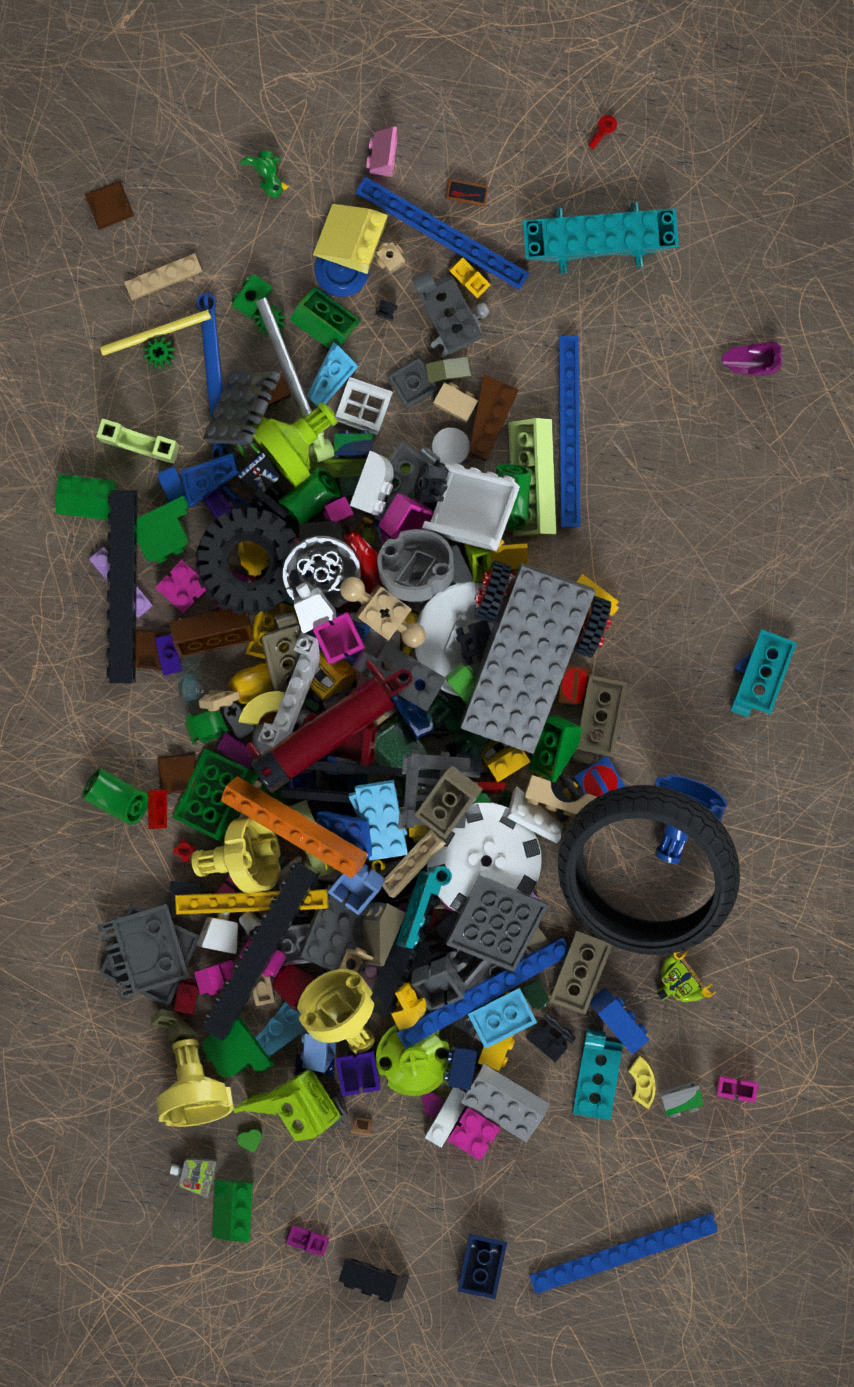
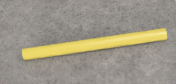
[100,310,211,356]

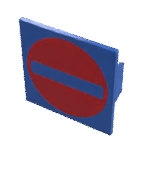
[574,756,626,797]

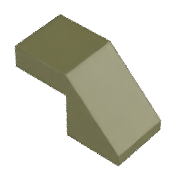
[425,357,472,383]
[151,1009,196,1043]

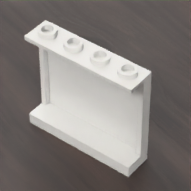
[422,463,520,551]

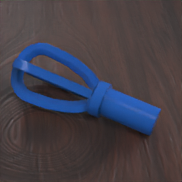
[221,484,252,509]

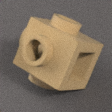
[376,242,405,274]

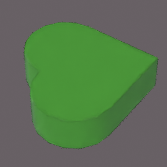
[237,1128,262,1153]

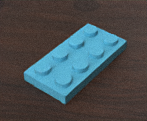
[355,780,408,861]

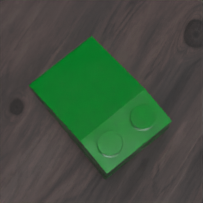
[529,716,583,782]

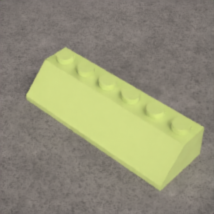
[508,418,556,537]

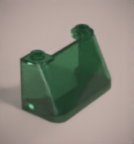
[375,713,436,796]

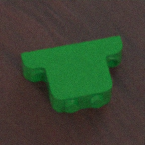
[137,496,190,564]
[202,1016,275,1078]

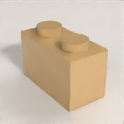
[433,382,478,423]

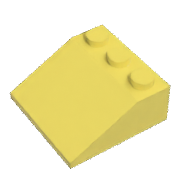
[313,204,388,274]

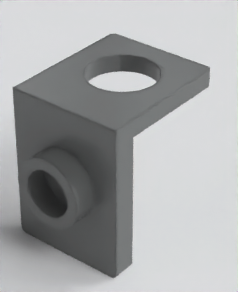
[332,1095,348,1128]

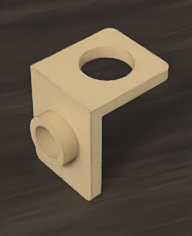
[339,947,373,972]

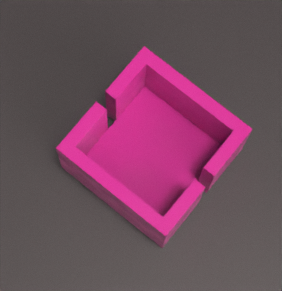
[378,493,434,539]
[155,560,207,615]
[313,612,366,665]
[447,1107,501,1161]

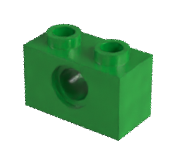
[231,274,273,321]

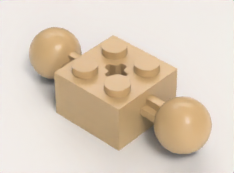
[340,577,426,648]

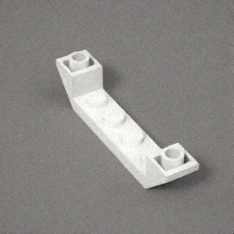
[258,633,320,747]

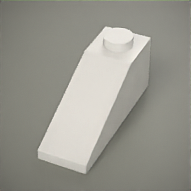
[425,1087,465,1148]

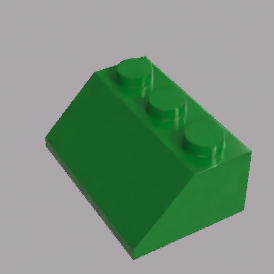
[289,287,361,350]
[56,474,118,521]
[212,1179,254,1242]

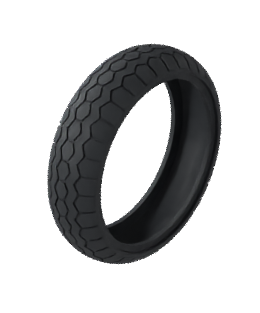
[558,785,740,955]

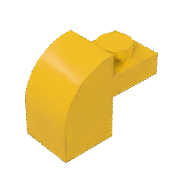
[391,983,426,1031]

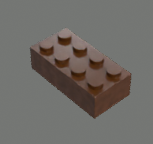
[169,608,254,658]

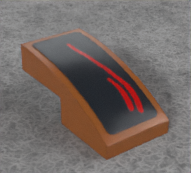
[445,180,489,207]

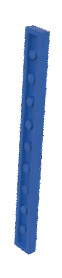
[355,176,530,291]
[559,336,580,528]
[396,936,569,1049]
[529,1213,718,1294]

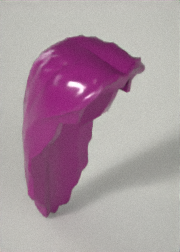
[721,342,782,376]

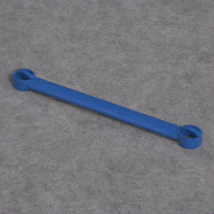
[197,293,231,460]

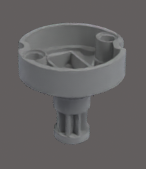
[377,529,454,614]

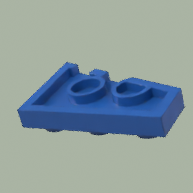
[392,679,434,739]

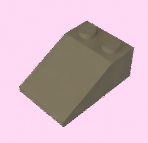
[414,766,483,839]
[363,902,406,966]

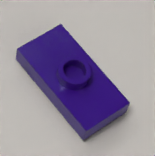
[203,488,232,519]
[154,634,182,676]

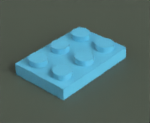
[468,988,537,1049]

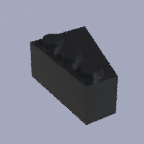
[338,1258,409,1303]

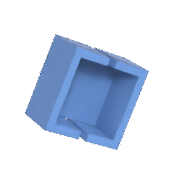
[328,863,385,915]
[300,1031,337,1073]

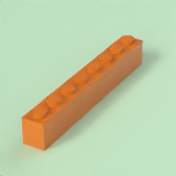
[221,776,368,878]

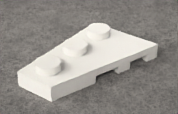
[507,787,563,844]

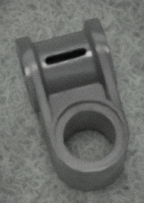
[224,703,255,740]

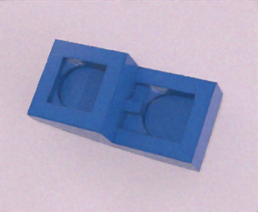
[157,467,186,502]

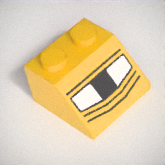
[310,651,357,700]
[477,740,530,782]

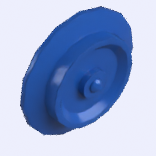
[314,257,369,297]

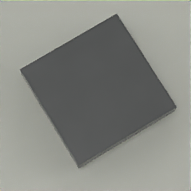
[387,357,439,410]

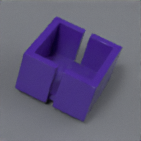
[336,1050,381,1097]

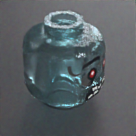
[177,674,204,703]

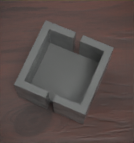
[411,956,465,1012]

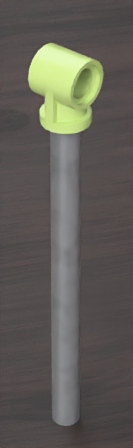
[256,298,334,463]

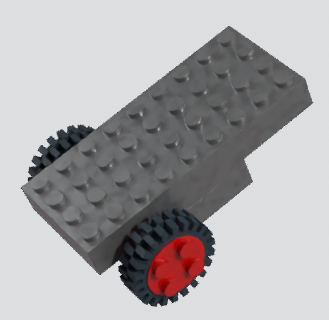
[460,560,611,754]

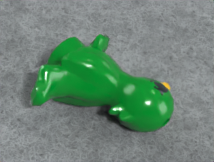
[240,151,289,198]

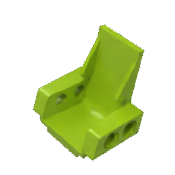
[233,1069,342,1141]

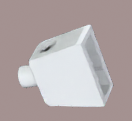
[294,583,337,633]
[196,912,238,954]

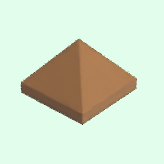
[351,1117,373,1136]

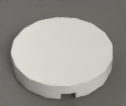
[432,428,470,466]

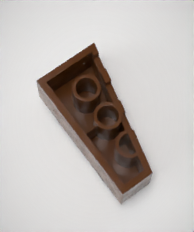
[469,374,519,462]

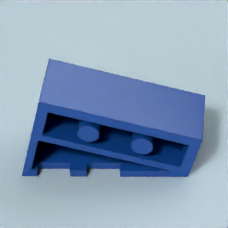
[590,987,650,1054]

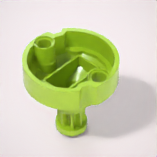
[252,402,338,487]
[376,1024,450,1096]

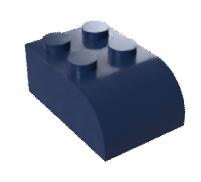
[457,1233,507,1299]

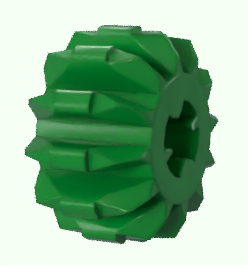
[254,305,286,337]
[143,337,175,370]

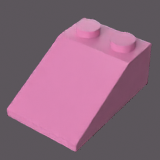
[366,127,397,177]

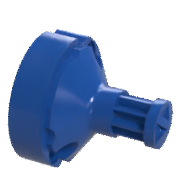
[653,775,727,864]

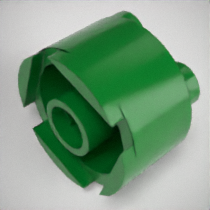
[184,709,228,745]

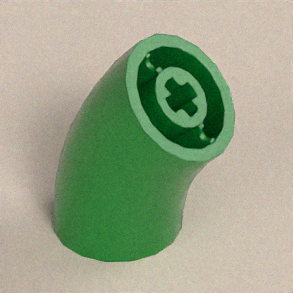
[495,464,532,530]
[276,468,341,531]
[81,767,148,825]

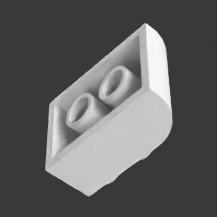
[350,451,394,516]

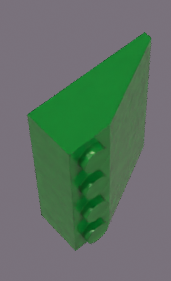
[172,748,259,842]

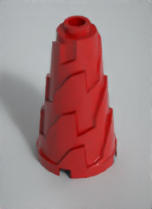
[343,531,384,595]

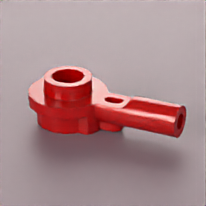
[588,115,617,150]

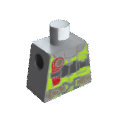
[170,1157,217,1198]

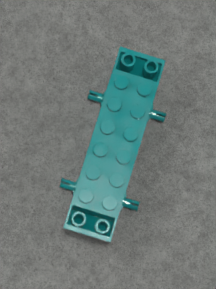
[522,202,679,274]

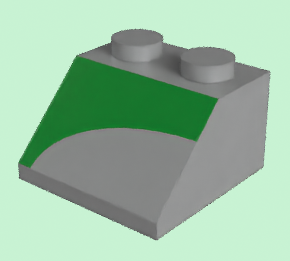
[659,1082,704,1118]

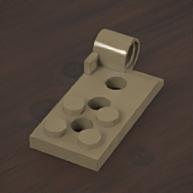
[261,611,313,695]
[572,675,627,765]
[549,930,612,1015]

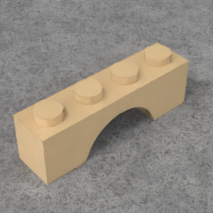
[523,775,597,818]

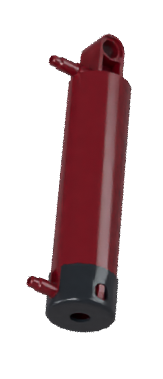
[247,660,412,793]

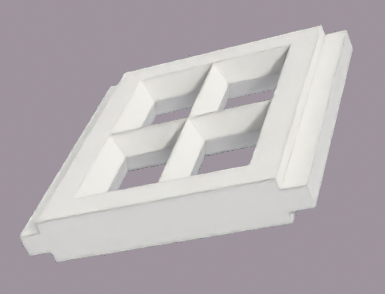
[336,377,393,436]

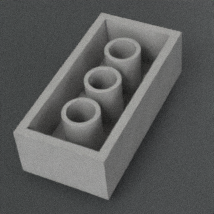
[461,1064,550,1142]

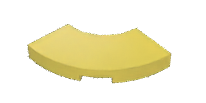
[239,691,285,726]
[628,1055,656,1109]

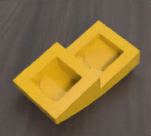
[448,257,490,299]

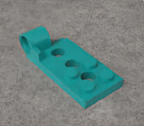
[730,629,797,718]
[395,866,452,949]
[572,1029,623,1120]

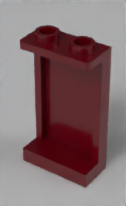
[302,713,378,766]

